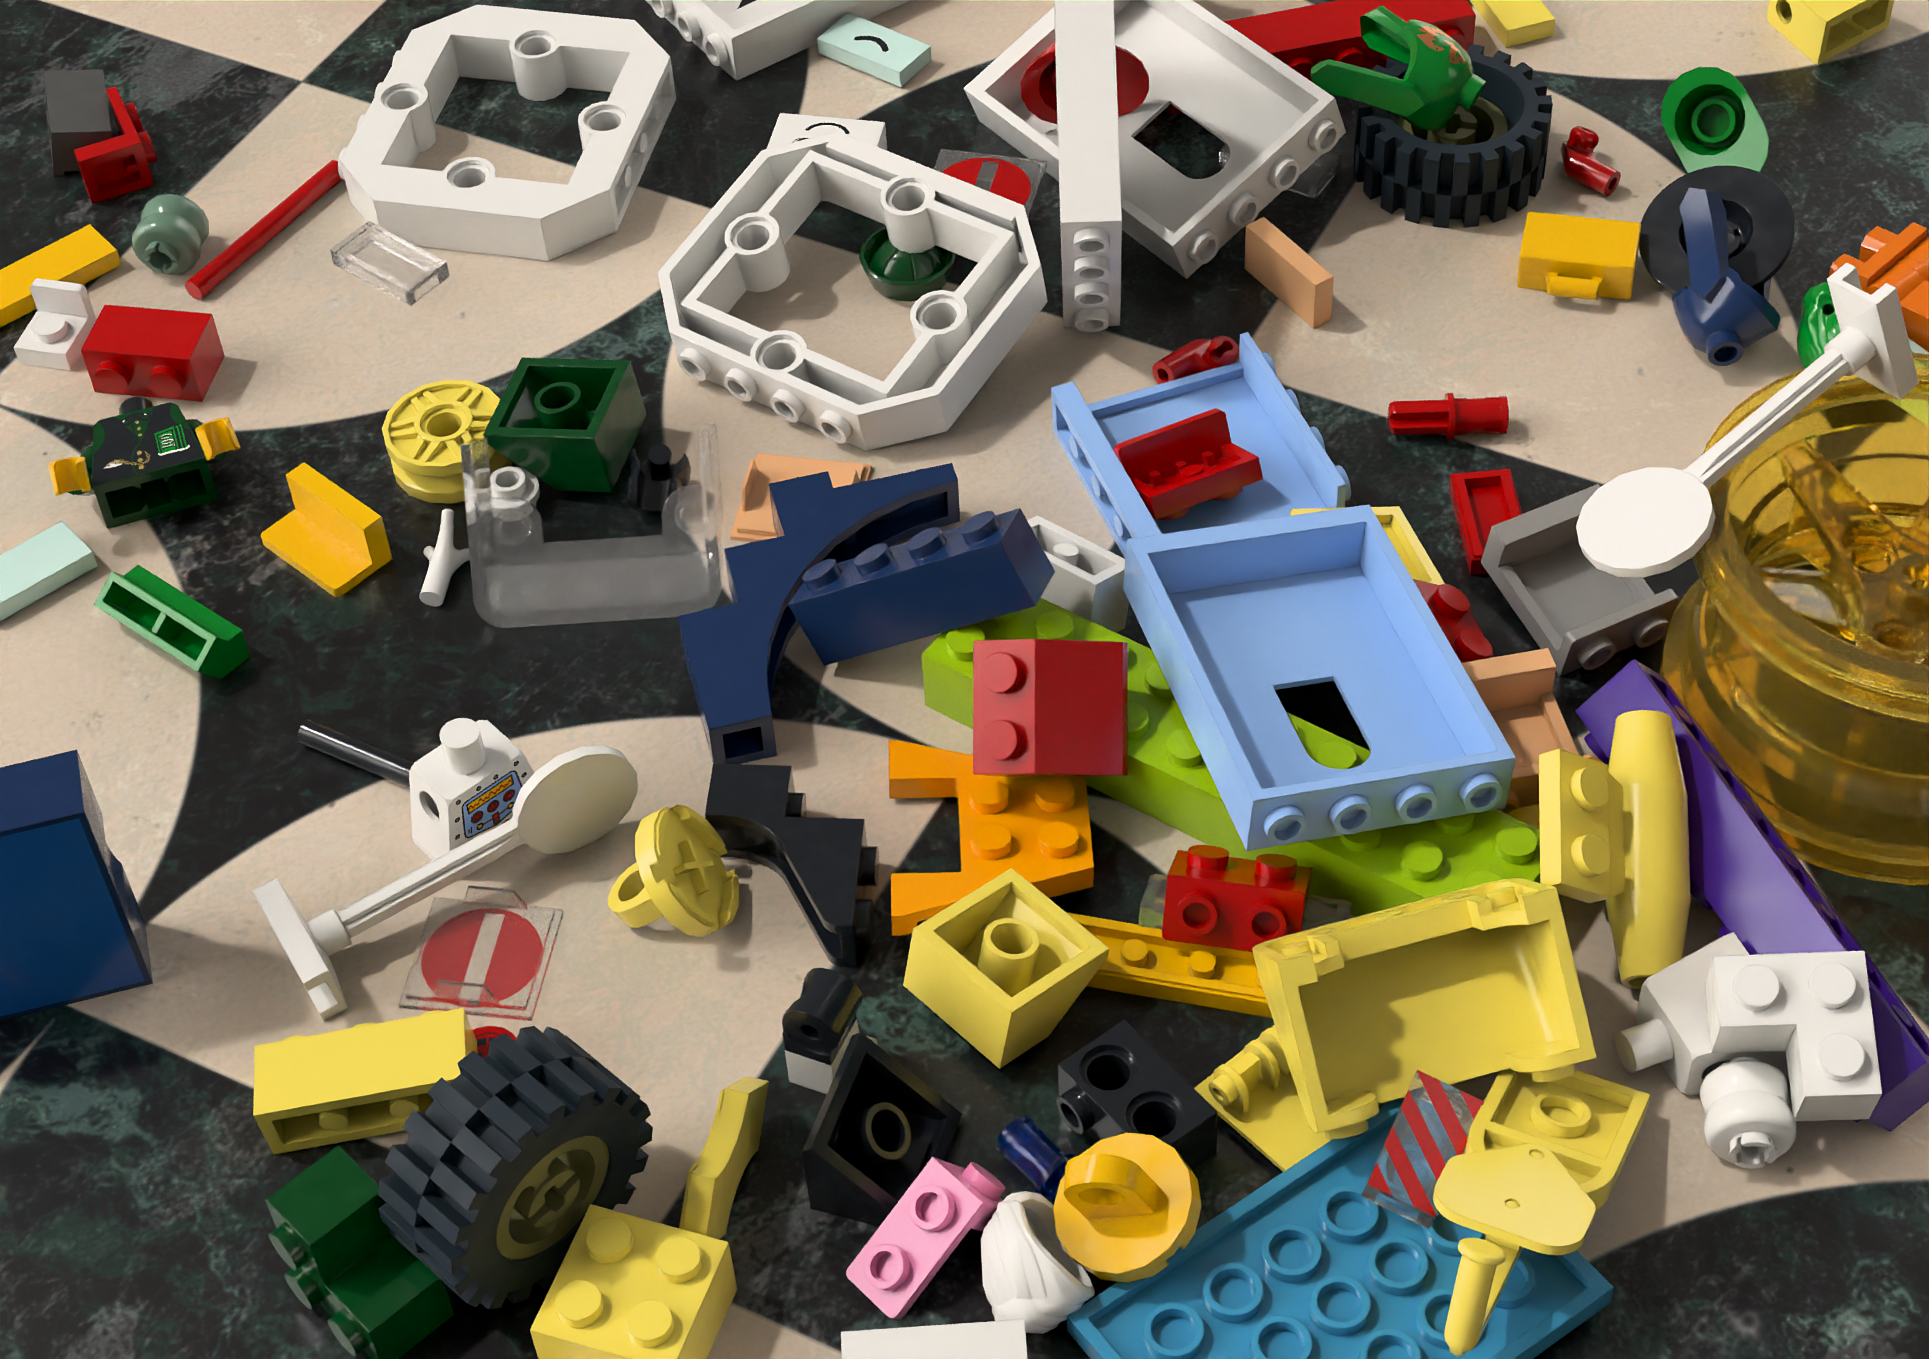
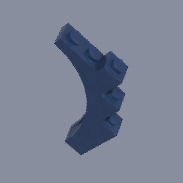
[678,463,960,764]

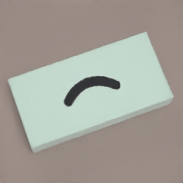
[817,12,932,87]

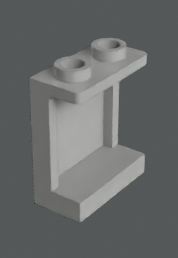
[1481,484,1679,676]

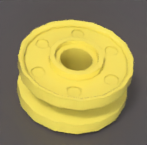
[382,380,513,504]

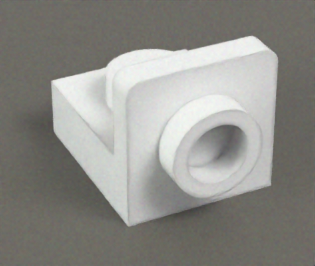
[14,278,96,371]

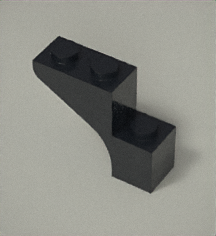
[705,764,879,967]

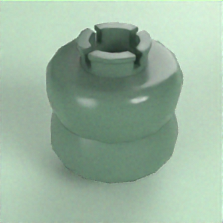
[132,194,209,275]

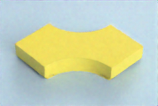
[679,1076,769,1239]

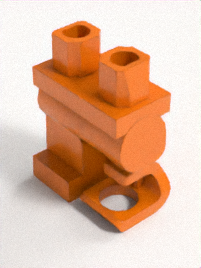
[1829,222,1929,353]

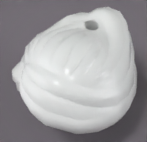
[981,1191,1095,1334]

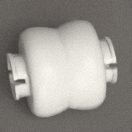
[1700,1057,1797,1169]

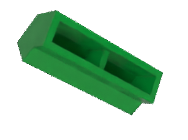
[94,565,250,679]

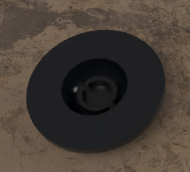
[1639,165,1796,294]

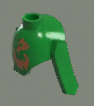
[1310,6,1487,131]

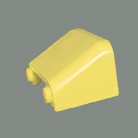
[1252,878,1597,1139]

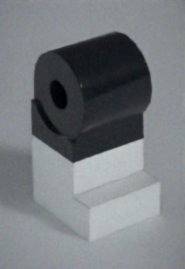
[782,968,877,1094]

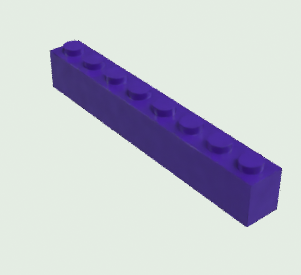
[1575,659,1929,1132]

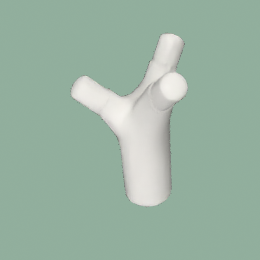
[419,509,481,607]

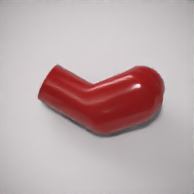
[1561,126,1621,196]
[1152,335,1239,384]

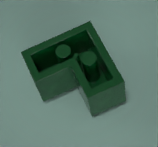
[265,1145,454,1359]

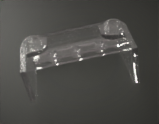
[460,423,723,628]

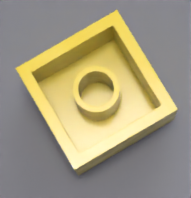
[530,1204,737,1359]

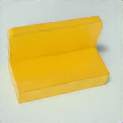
[261,462,393,597]

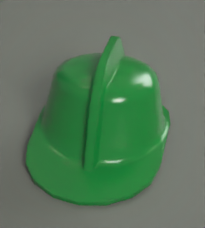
[1661,67,1770,173]

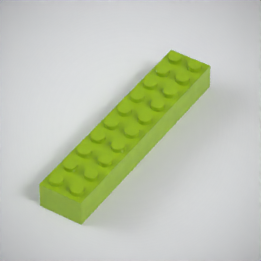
[921,597,1540,917]

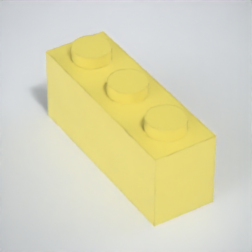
[253,1008,478,1155]

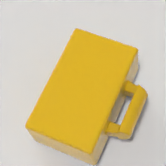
[1517,212,1641,300]

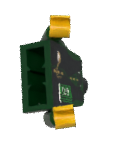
[48,397,241,529]

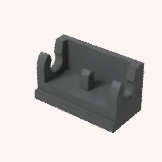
[44,69,112,176]

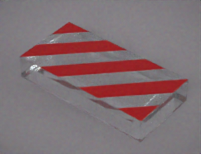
[1361,1070,1484,1229]

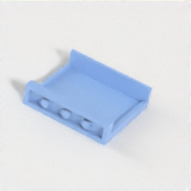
[1051,332,1351,559]

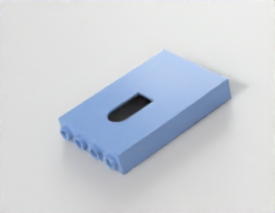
[1123,504,1516,851]

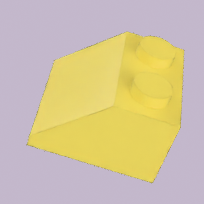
[903,868,1110,1069]

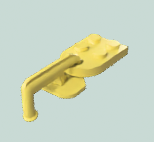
[1433,1068,1651,1357]

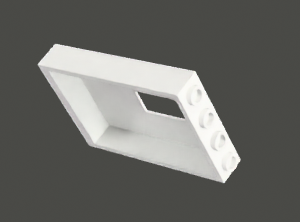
[964,0,1346,279]
[1054,0,1122,332]

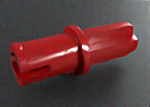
[1387,393,1509,440]

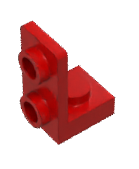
[74,86,157,204]

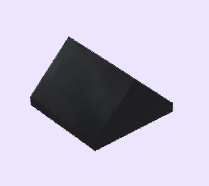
[802,1032,962,1227]

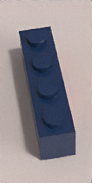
[788,508,1055,666]

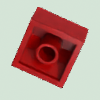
[973,639,1128,777]

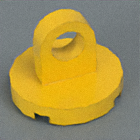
[1053,1133,1202,1283]

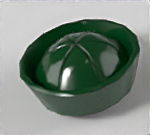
[859,227,956,301]

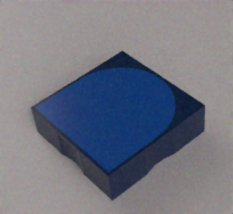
[0,750,153,1021]

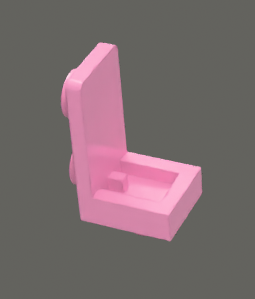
[846,1157,1006,1320]

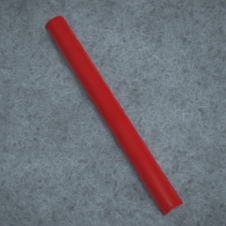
[185,160,343,300]

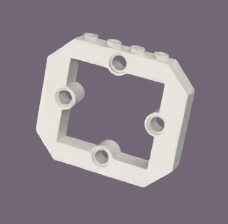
[338,4,676,261]
[658,131,1048,451]

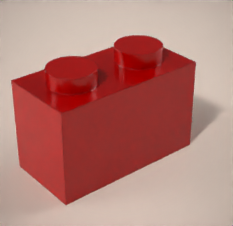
[81,305,225,402]

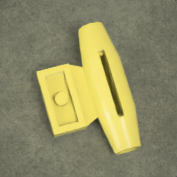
[1539,710,1691,989]

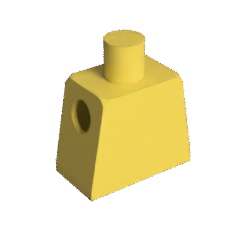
[1767,0,1894,65]

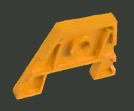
[888,740,1094,936]

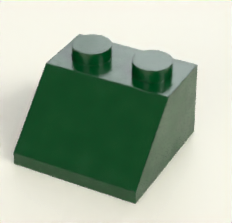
[483,357,647,492]

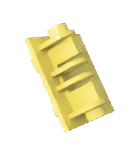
[1194,1025,1389,1172]

